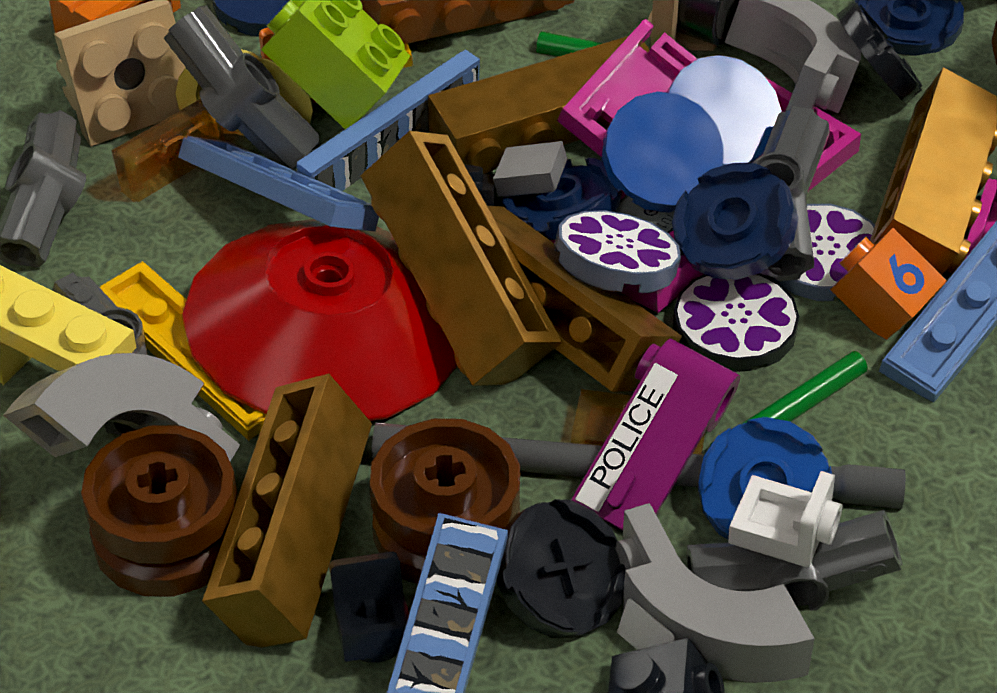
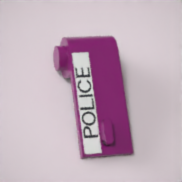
[571,338,741,531]

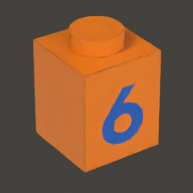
[830,228,947,340]

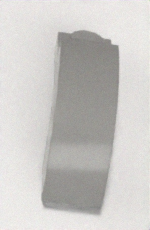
[3,353,240,461]
[615,503,815,682]

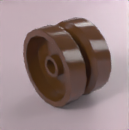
[370,418,520,585]
[81,425,237,597]

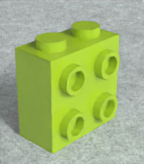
[261,0,411,129]

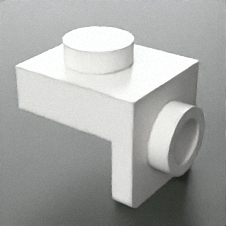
[728,471,842,568]

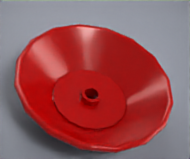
[181,219,457,421]

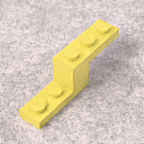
[0,265,136,385]

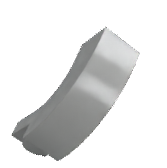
[724,0,861,113]

